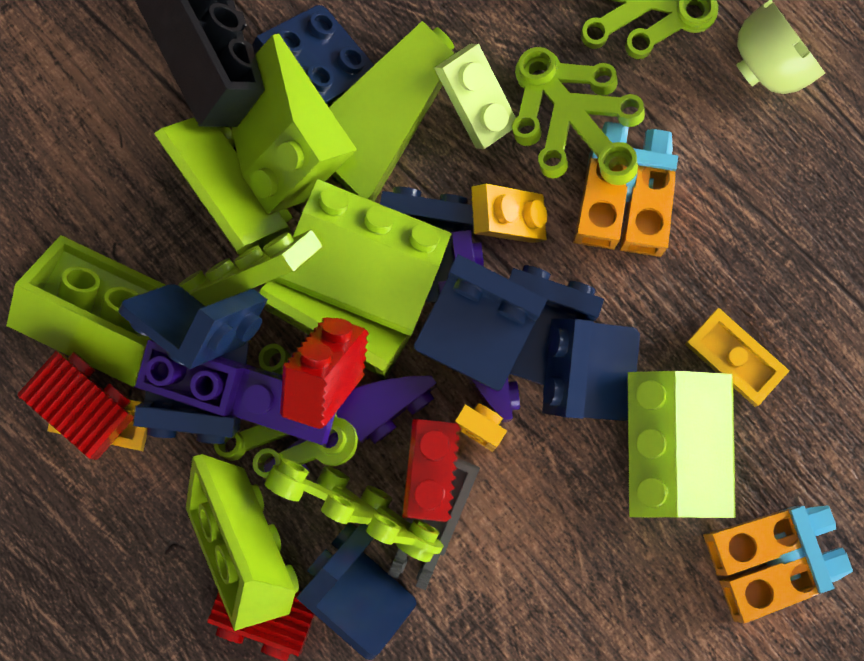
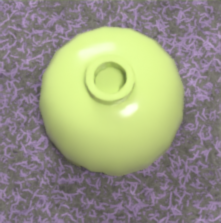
[736,0,825,94]

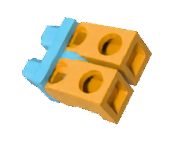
[573,122,678,257]
[703,505,853,624]

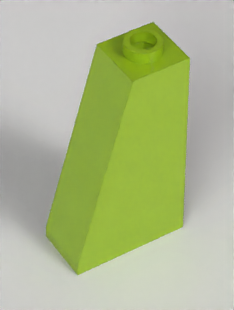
[329,21,455,201]

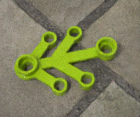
[581,0,718,59]
[512,47,645,185]
[214,344,358,479]
[264,458,444,562]

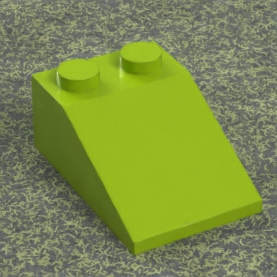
[231,33,357,215]

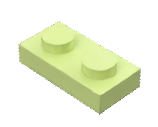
[434,44,516,149]

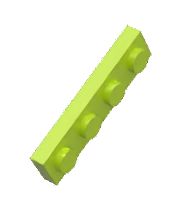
[178,230,322,306]

